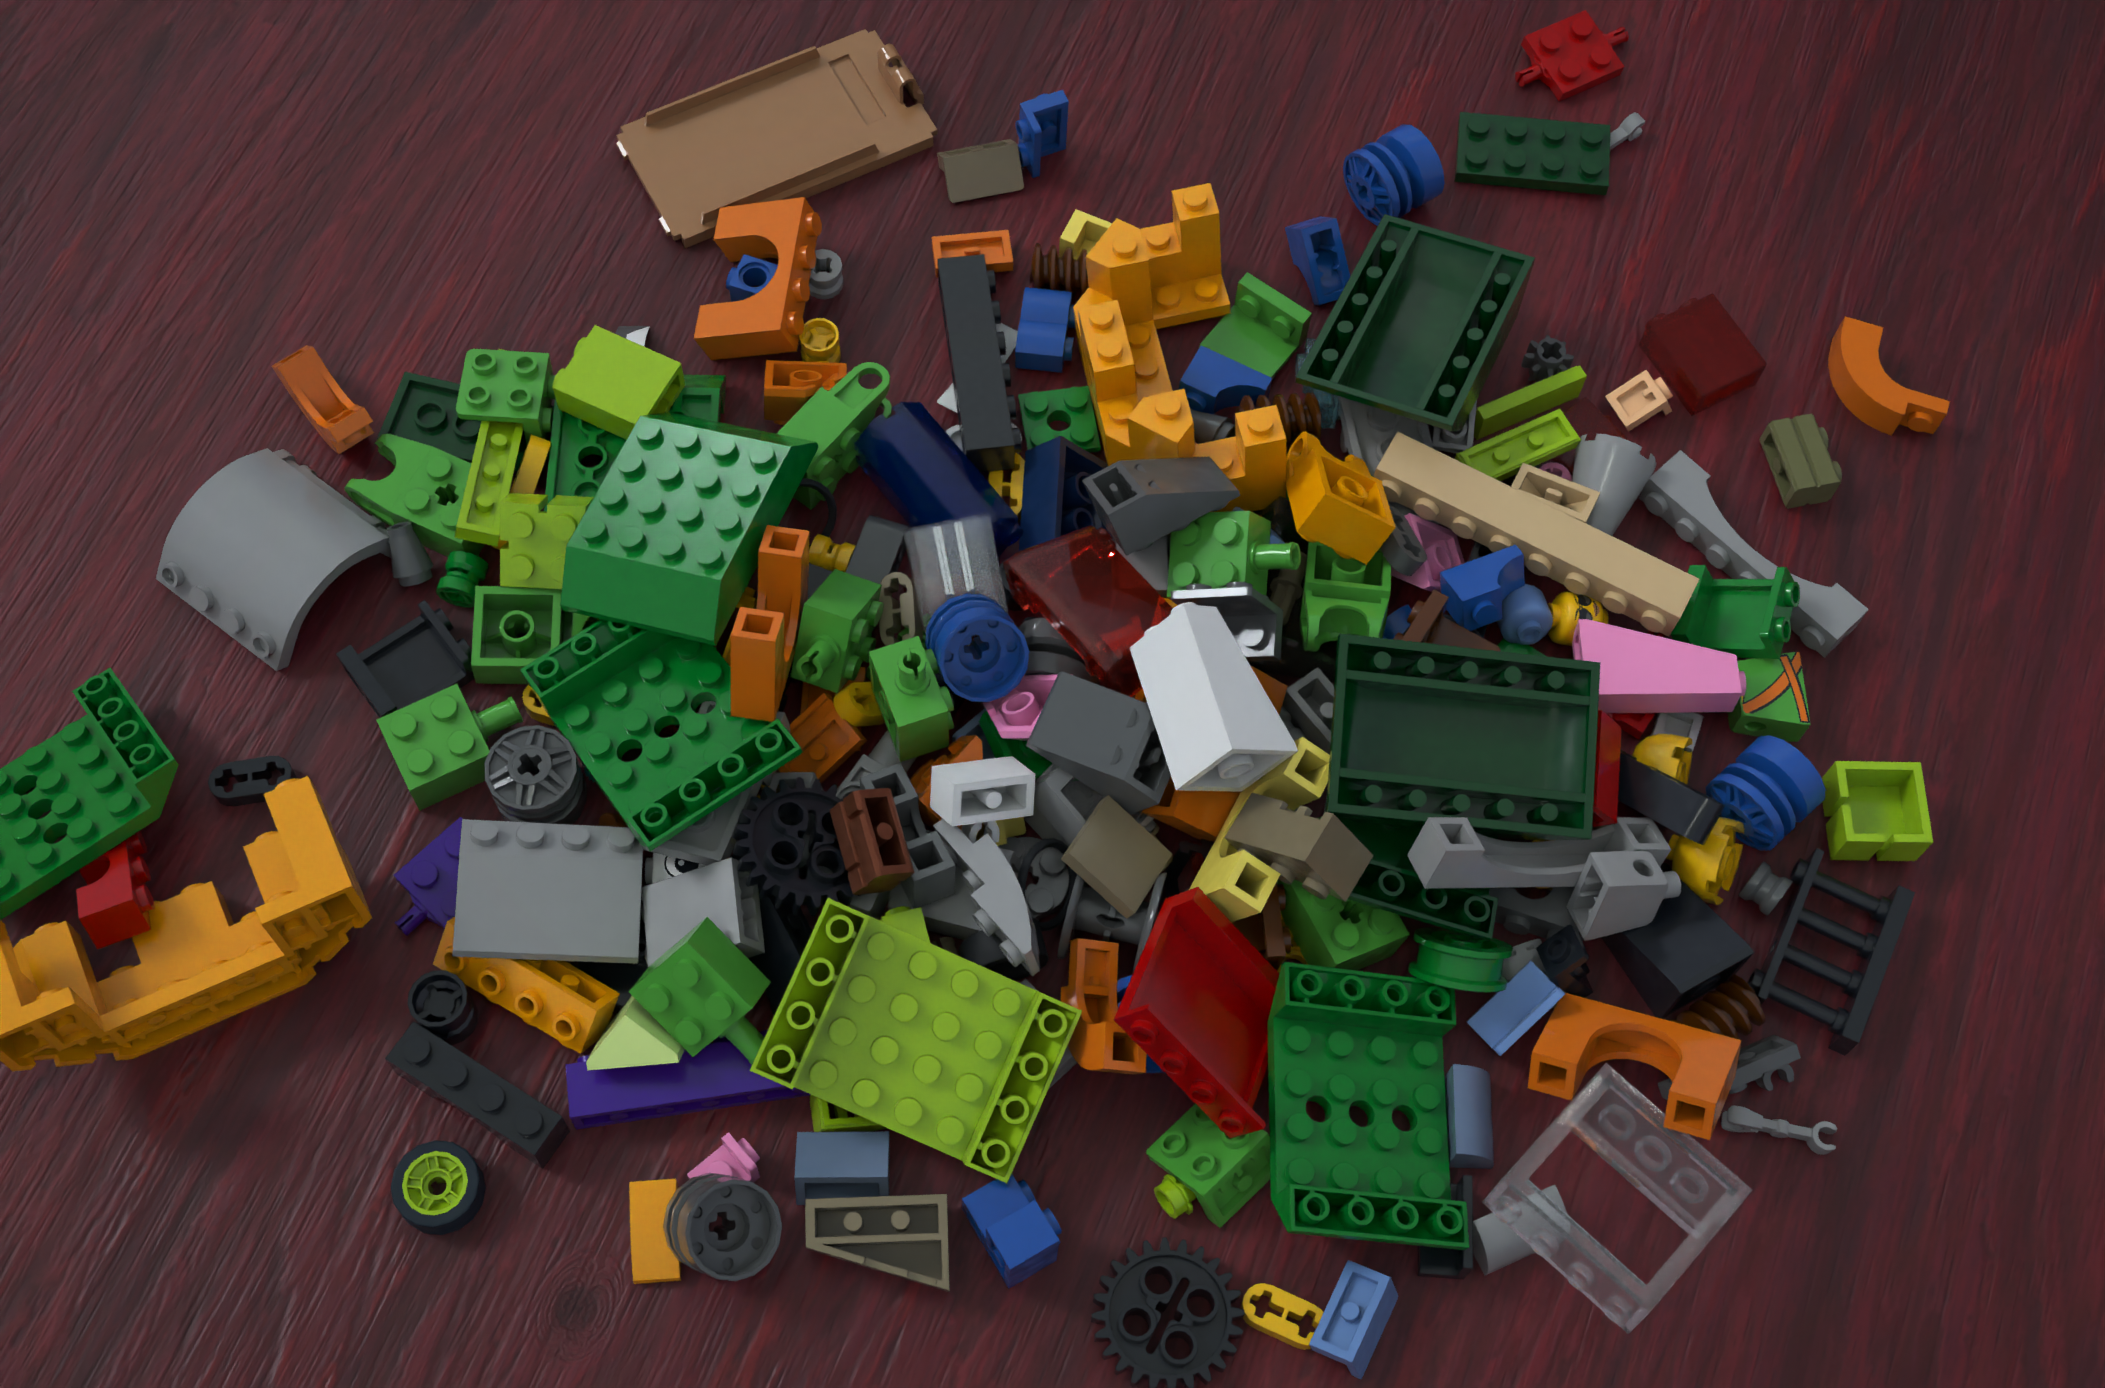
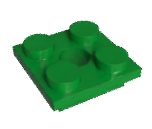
[1018,386,1101,453]

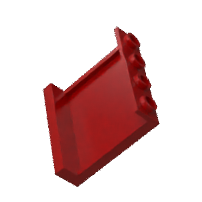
[1114,887,1279,1138]

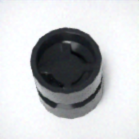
[407,970,478,1045]

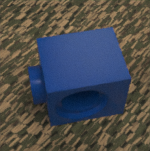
[726,254,778,302]

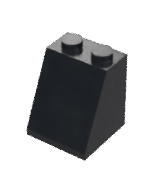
[1601,879,1755,1019]

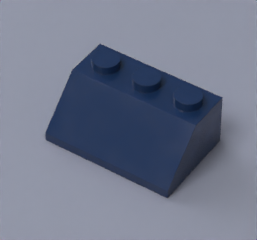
[1018,436,1112,577]

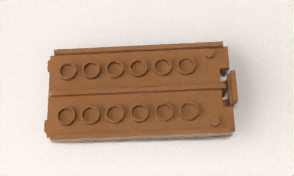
[616,29,938,248]

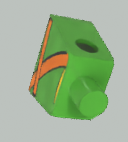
[1728,652,1811,742]

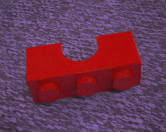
[76,831,155,949]

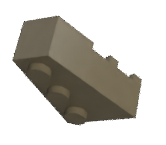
[1224,793,1374,902]
[805,1194,950,1292]

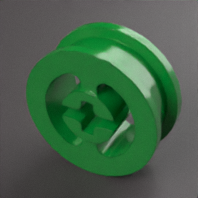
[1408,927,1513,992]

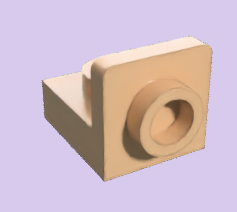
[1605,370,1673,432]

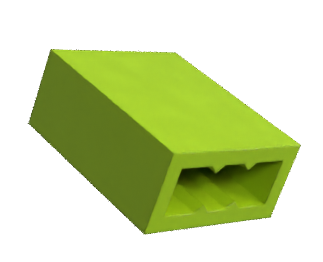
[552,325,685,440]

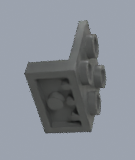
[1171,582,1283,662]

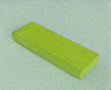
[1474,365,1587,440]
[1455,408,1581,481]

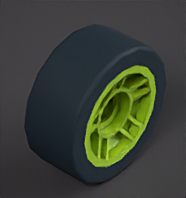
[391,1140,486,1235]

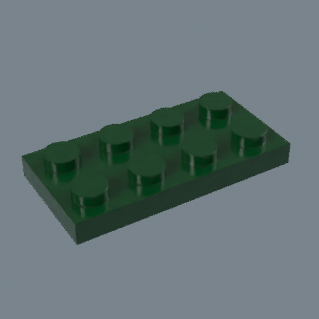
[1454,112,1611,195]
[377,372,554,478]

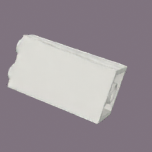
[1130,602,1298,792]

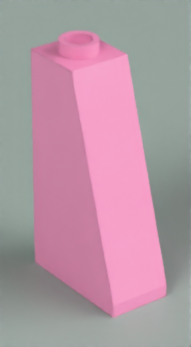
[1572,619,1746,713]

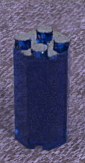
[855,402,1024,577]

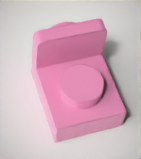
[687,1132,760,1183]

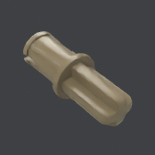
[1269,552,1307,627]

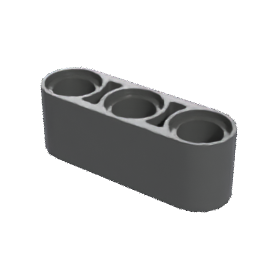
[846,515,910,631]

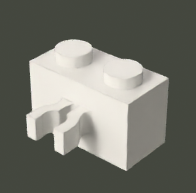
[930,756,1035,843]

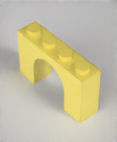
[1189,737,1330,922]

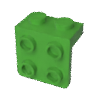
[456,349,556,443]

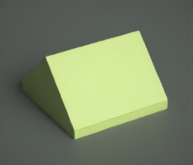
[586,996,685,1071]

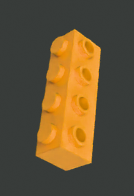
[433,917,620,1054]

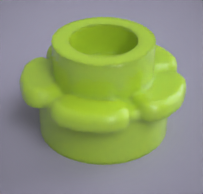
[1154,1174,1196,1219]

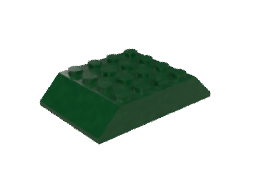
[1295,214,1535,431]
[1326,633,1600,840]

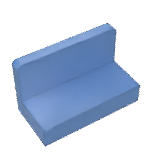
[1466,960,1565,1056]
[1309,1260,1398,1379]

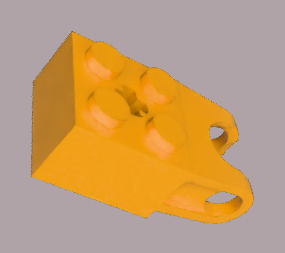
[1285,432,1396,565]

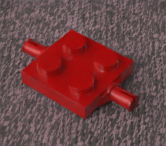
[1515,10,1629,102]

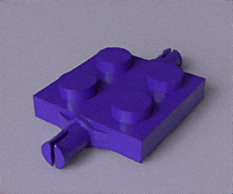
[393,817,463,936]

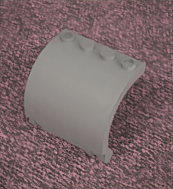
[156,448,391,671]

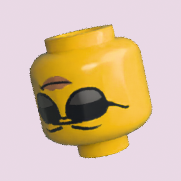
[1548,591,1608,646]

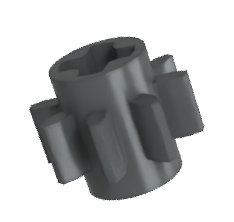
[1521,335,1574,382]

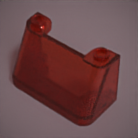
[1003,525,1173,697]

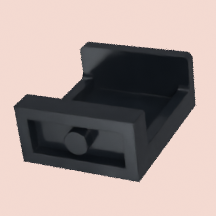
[336,600,475,718]

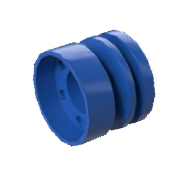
[1343,124,1445,226]
[925,594,1029,702]
[1706,735,1826,851]

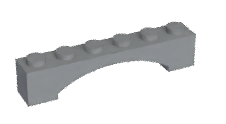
[1639,450,1869,658]
[1407,817,1671,889]

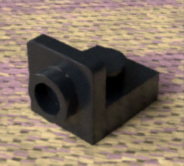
[1536,925,1593,998]

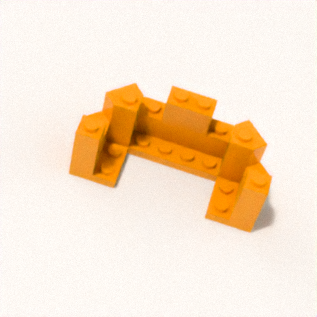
[1073,183,1286,512]
[0,776,372,1071]

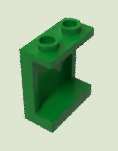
[1670,565,1800,659]

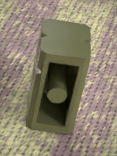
[1759,414,1842,509]

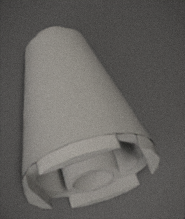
[1572,434,1657,536]

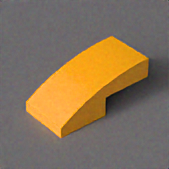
[629,1178,681,1284]

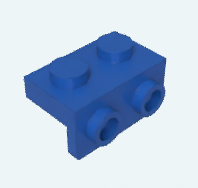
[1015,90,1069,178]

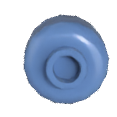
[1496,584,1553,645]

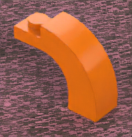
[1828,316,1950,436]
[272,345,374,454]
[1061,938,1147,1075]

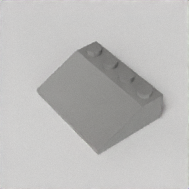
[452,819,643,964]

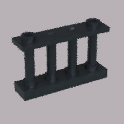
[1748,848,1915,1056]

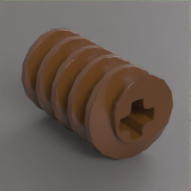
[1030,243,1089,298]
[1236,392,1321,445]
[1670,974,1766,1039]

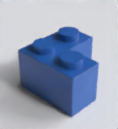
[962,1174,1062,1289]

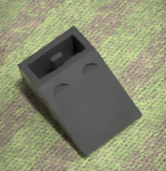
[1082,457,1241,556]
[1026,671,1171,814]

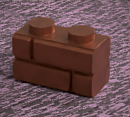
[830,788,915,895]

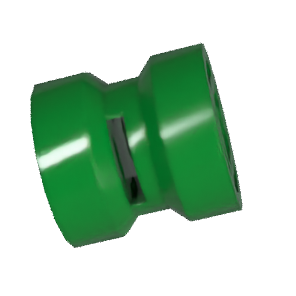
[436,551,489,608]

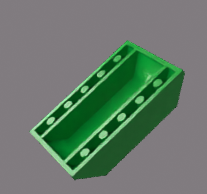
[560,412,819,646]

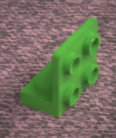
[1199,272,1312,378]
[1146,1103,1270,1228]

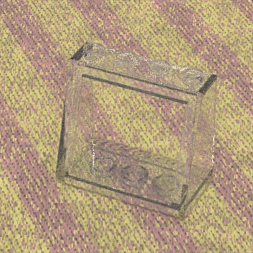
[1482,1063,1752,1334]

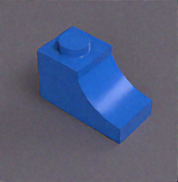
[1285,216,1350,305]
[1178,345,1273,414]
[1440,544,1525,631]

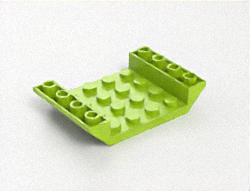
[750,898,1082,1183]

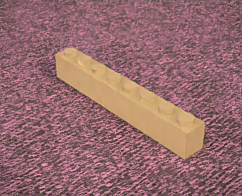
[1373,431,1700,637]

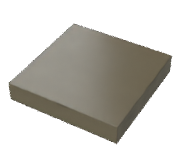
[1061,795,1172,919]

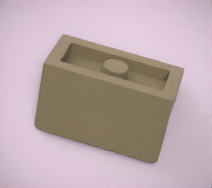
[937,139,1024,203]

